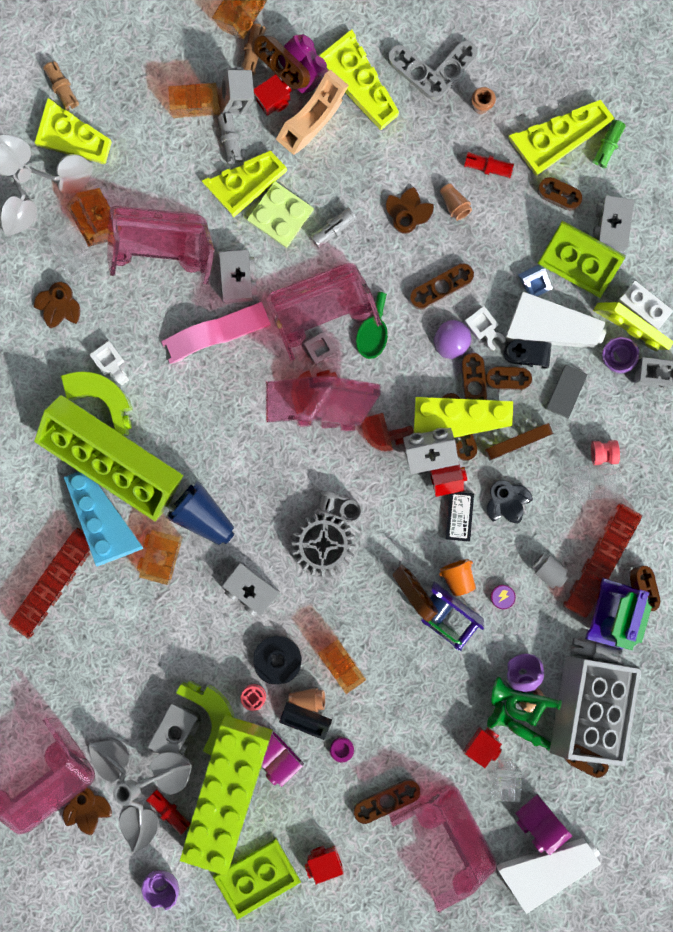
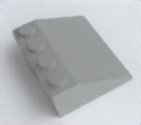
[549,655,641,766]

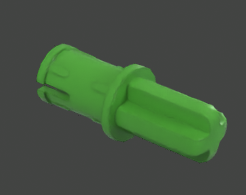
[592,120,626,168]

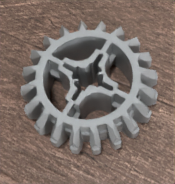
[290,513,356,578]

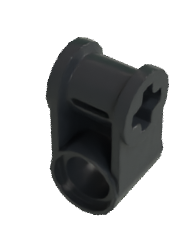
[503,339,552,369]

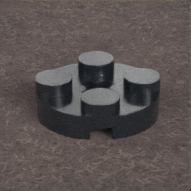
[253,635,302,685]

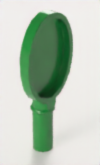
[356,292,388,359]

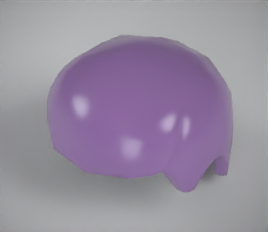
[434,320,472,359]
[602,336,639,374]
[506,653,544,692]
[141,870,179,910]

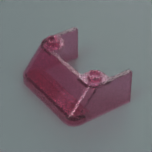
[107,206,214,284]
[266,263,382,361]
[266,376,381,431]
[0,717,95,834]
[389,784,497,913]

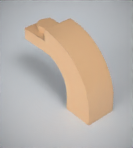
[276,70,349,155]

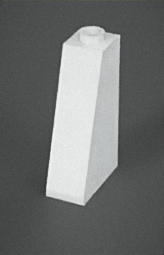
[505,292,606,348]
[496,838,601,914]

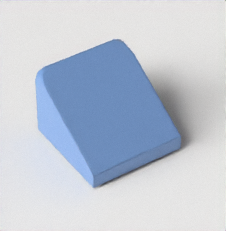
[518,264,552,297]

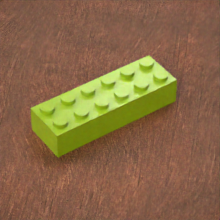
[34,395,184,522]
[180,715,273,876]

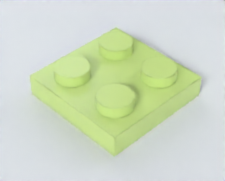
[247,181,314,248]

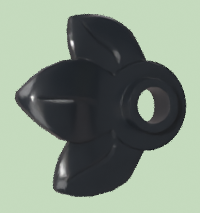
[486,480,533,524]

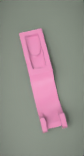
[161,302,271,364]

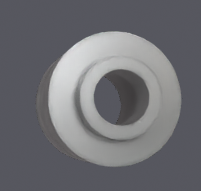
[531,553,569,589]

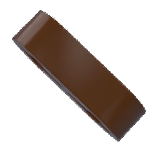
[538,177,582,211]
[485,367,532,390]
[629,566,661,612]
[564,744,609,778]

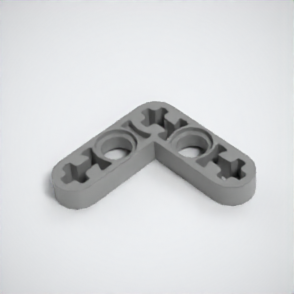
[388,41,477,100]

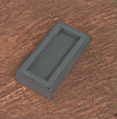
[546,365,588,419]

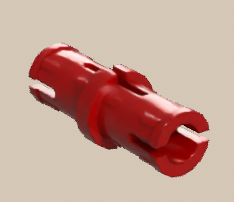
[464,152,514,179]
[146,789,191,835]

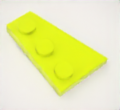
[35,98,112,164]
[202,150,287,217]
[593,302,673,351]

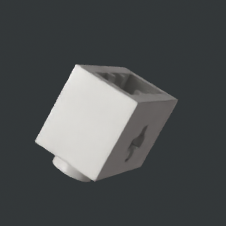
[617,281,673,330]

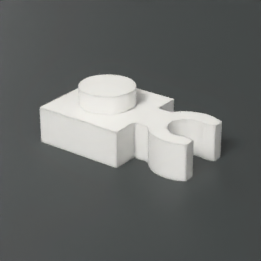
[465,306,506,352]

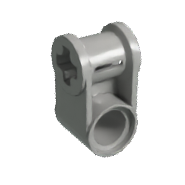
[314,490,363,522]

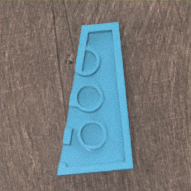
[64,472,143,566]

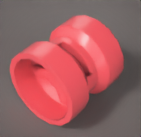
[591,440,620,465]
[241,684,266,711]

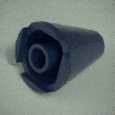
[166,480,235,545]

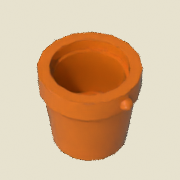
[439,559,476,596]

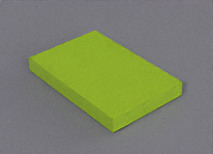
[537,220,626,298]
[213,838,301,920]

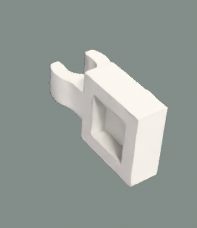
[90,341,129,385]

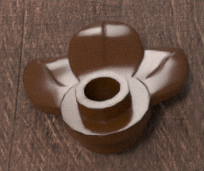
[386,187,434,234]
[34,282,81,329]
[63,786,112,835]

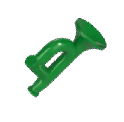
[491,677,562,726]
[487,702,551,751]

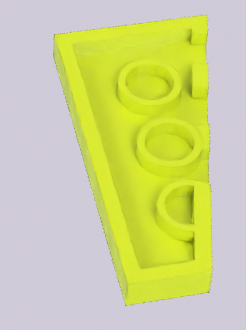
[319,29,399,131]
[508,100,615,176]
[414,397,513,437]

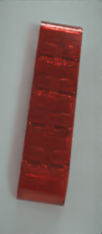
[563,503,642,618]
[8,528,91,639]

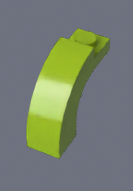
[61,372,133,437]
[176,681,235,755]

